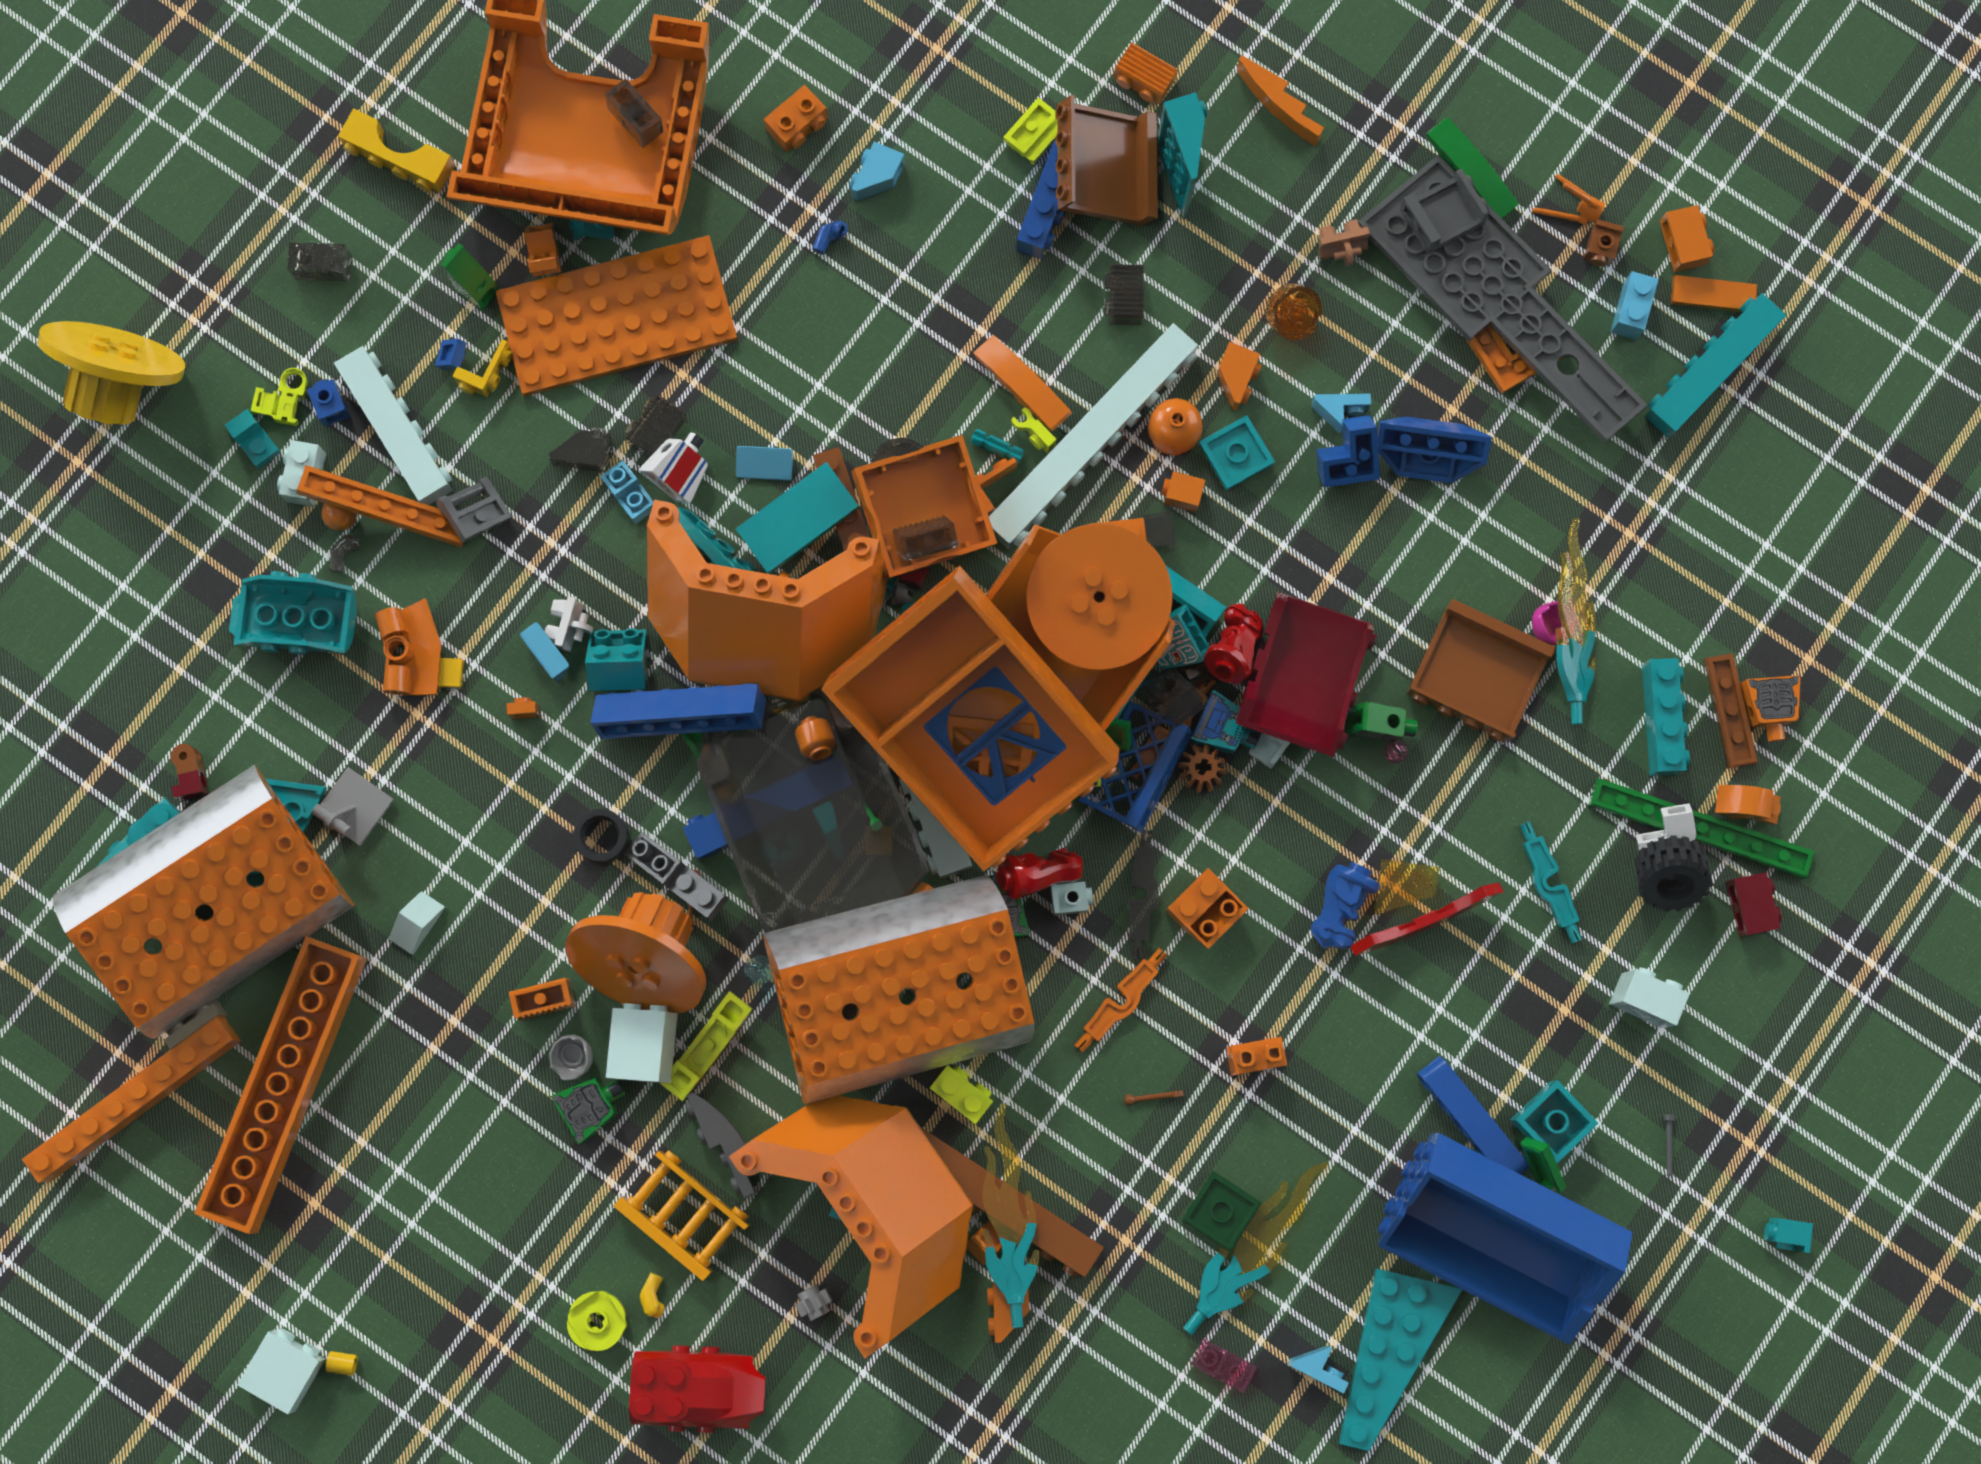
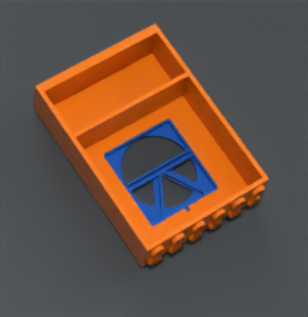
[821,565,1120,871]

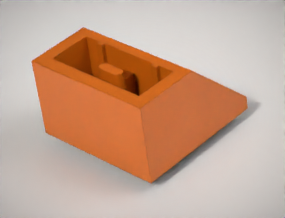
[1165,868,1249,949]

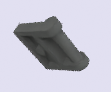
[436,477,512,543]

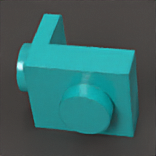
[569,219,614,240]

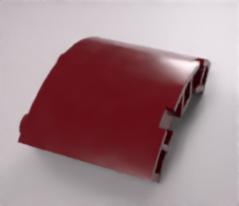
[1235,591,1377,757]

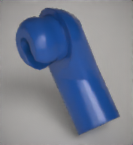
[812,221,848,255]

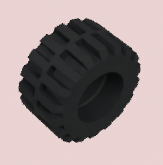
[1635,835,1713,912]

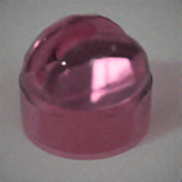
[1384,740,1408,764]

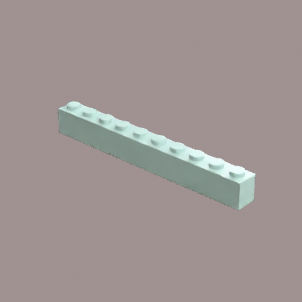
[989,323,1198,549]

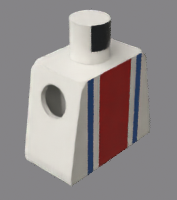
[639,432,708,503]

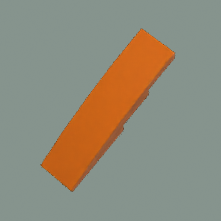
[1236,55,1324,146]
[973,335,1072,432]

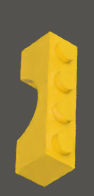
[338,108,456,193]

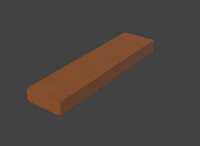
[1703,653,1758,769]

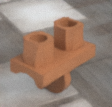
[1318,219,1370,266]

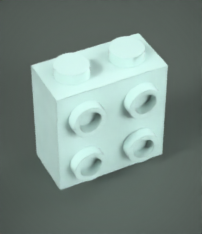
[237,1328,326,1414]

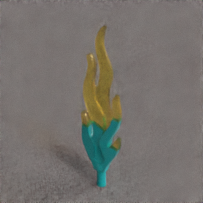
[1555,517,1596,725]
[982,1103,1039,1328]
[1183,1162,1328,1335]

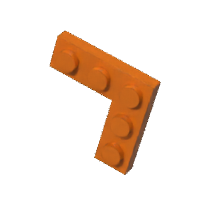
[1465,325,1564,394]

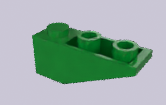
[441,243,499,311]

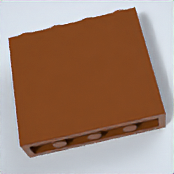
[1055,95,1158,226]
[1406,599,1556,743]

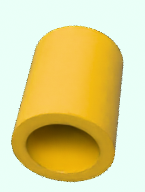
[326,1351,358,1376]

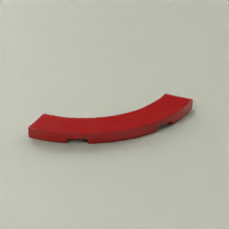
[1351,883,1504,956]

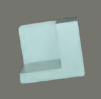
[1249,733,1290,769]

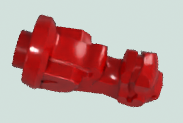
[1203,603,1264,684]
[997,847,1083,899]

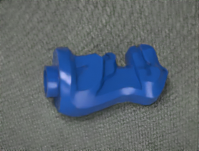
[1311,862,1381,949]

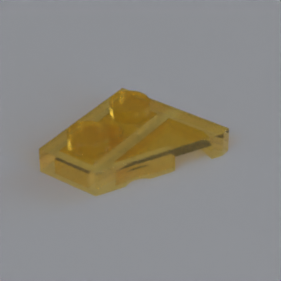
[1373,859,1439,914]

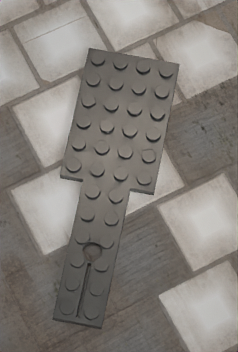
[1358,155,1647,443]

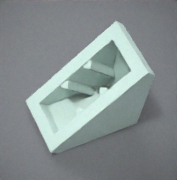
[389,891,446,955]

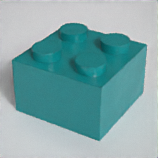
[1509,1080,1599,1163]

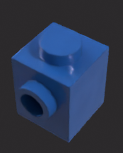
[307,379,351,427]

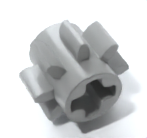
[795,1284,833,1321]

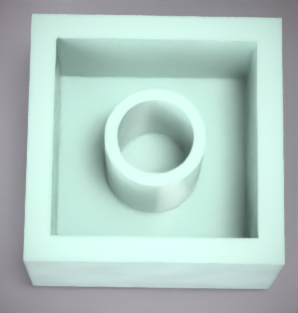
[1609,967,1690,1028]

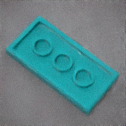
[736,462,860,574]

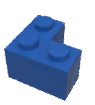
[1316,415,1380,487]

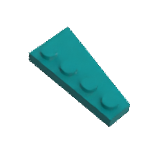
[677,507,757,572]

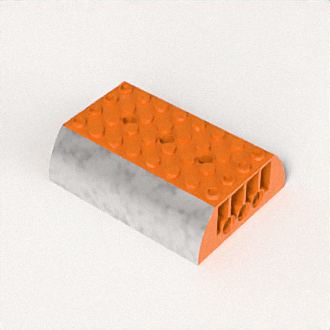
[52,765,355,1039]
[762,875,1034,1104]

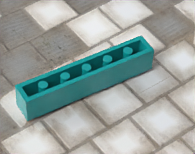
[1644,293,1786,438]

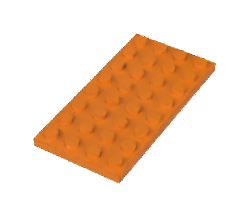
[495,235,738,397]

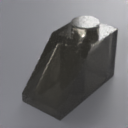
[549,428,613,473]

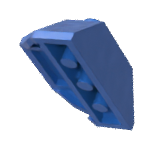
[1378,416,1492,483]

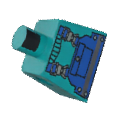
[1189,690,1261,754]

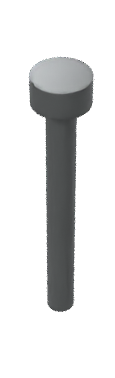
[1663,1114,1675,1176]

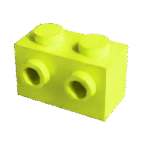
[930,1065,993,1124]

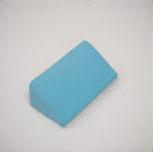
[736,446,794,481]
[520,622,569,682]

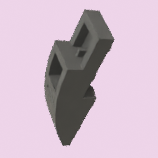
[624,832,729,921]
[685,1093,757,1198]

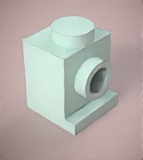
[1050,882,1093,916]

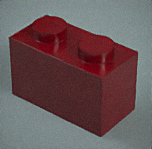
[1726,872,1782,937]

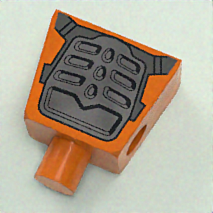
[1740,675,1800,742]

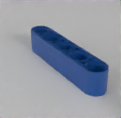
[1416,1056,1530,1175]

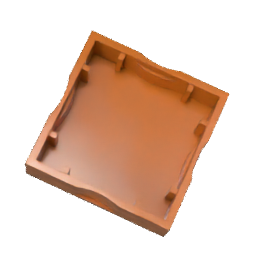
[851,435,997,580]

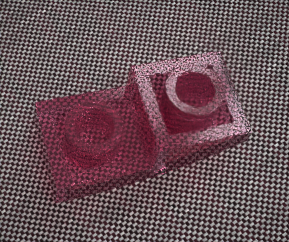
[1190,1338,1258,1394]

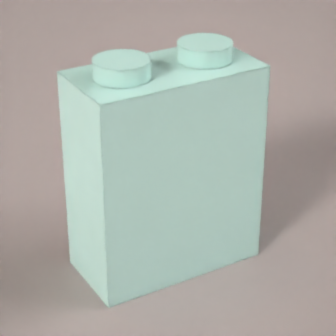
[606,1003,678,1083]

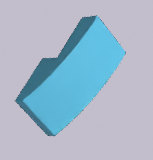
[600,460,654,524]

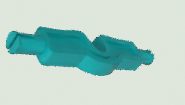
[1519,821,1583,944]

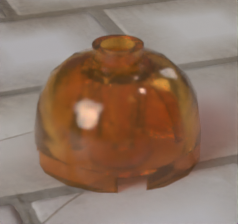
[1265,283,1322,341]

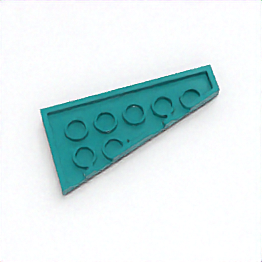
[1338,1268,1462,1451]

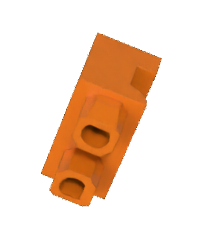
[1226,1036,1287,1076]

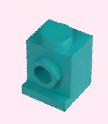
[1764,1217,1813,1253]

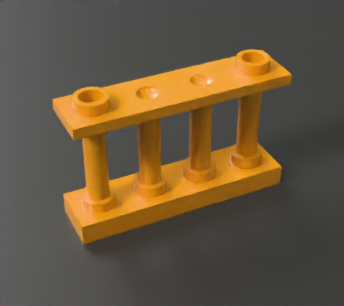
[613,1150,750,1281]

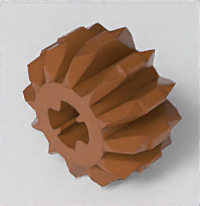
[1178,745,1227,793]

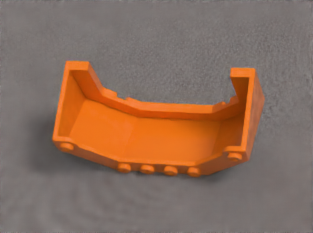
[647,500,887,702]
[729,1095,973,1358]

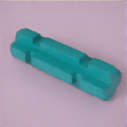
[971,429,1024,464]

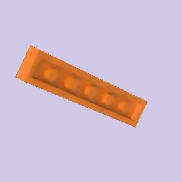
[296,465,463,548]

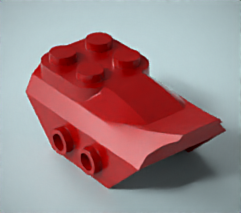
[629,1345,766,1433]

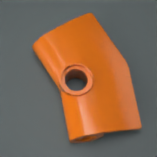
[374,598,441,695]

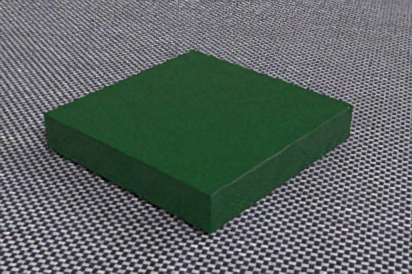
[1181,1171,1262,1253]

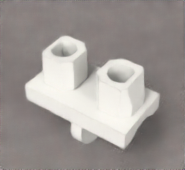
[545,596,594,653]

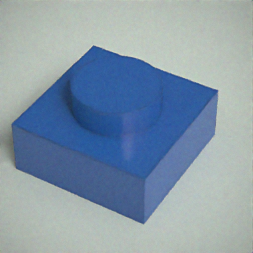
[435,339,467,370]

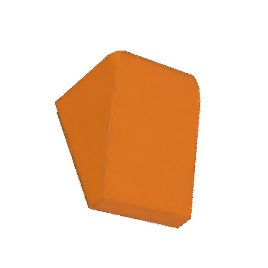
[967,1221,1008,1265]

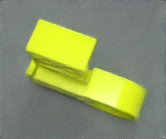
[251,368,308,426]

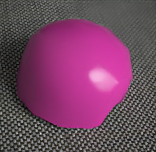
[1531,601,1573,645]

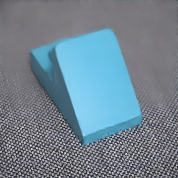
[1312,394,1371,433]
[1287,1345,1349,1394]

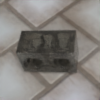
[287,242,352,281]

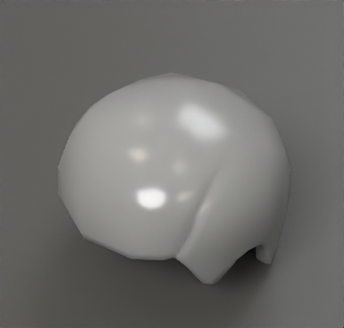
[549,1035,593,1080]

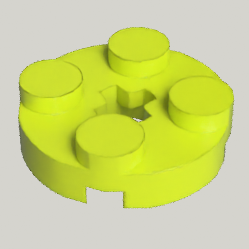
[567,1291,627,1351]

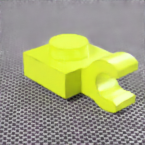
[1011,407,1057,454]

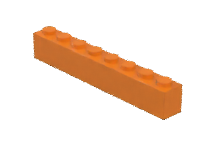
[22,1017,242,1183]

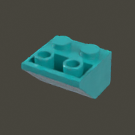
[585,628,648,691]

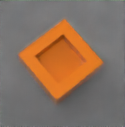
[507,697,540,719]

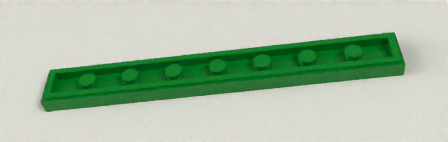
[1588,778,1815,879]

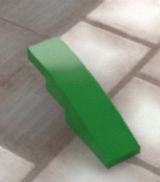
[1425,117,1519,218]

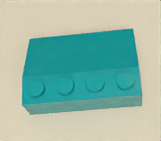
[1157,92,1207,219]

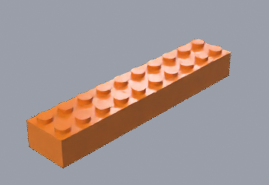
[194,936,367,1234]

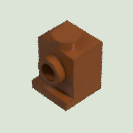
[1583,219,1624,267]

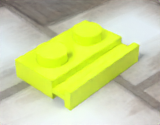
[1003,97,1057,165]

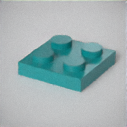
[1198,415,1275,491]

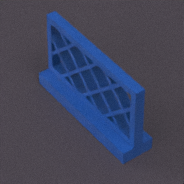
[1079,701,1193,833]

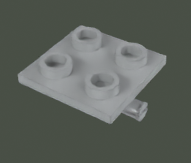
[311,767,395,846]

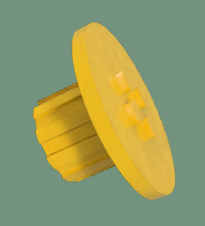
[37,321,185,425]

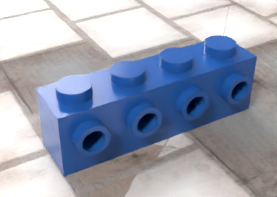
[1016,140,1064,259]

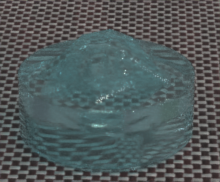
[744,955,773,985]

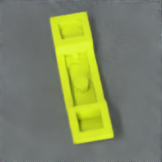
[660,991,753,1101]

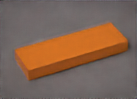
[1671,275,1757,312]

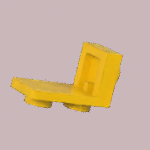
[453,339,512,398]

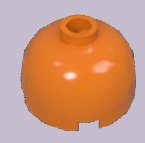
[1147,398,1203,456]

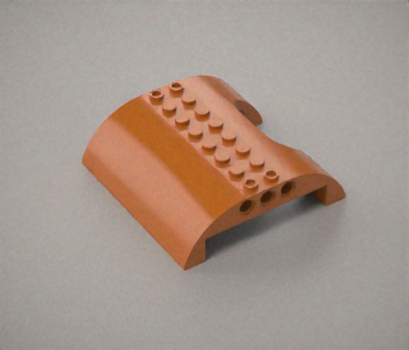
[446,0,709,235]

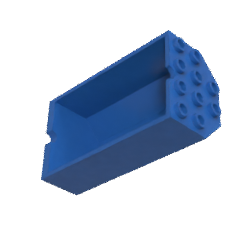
[1377,1133,1633,1344]

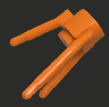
[1532,174,1605,226]

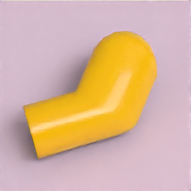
[639,1272,665,1318]

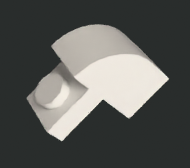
[1636,804,1696,851]

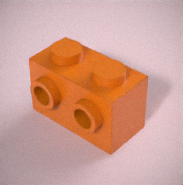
[763,85,828,152]
[1659,205,1714,273]

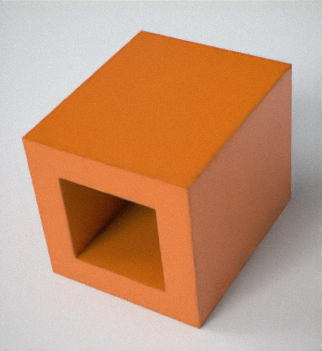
[1161,471,1205,513]

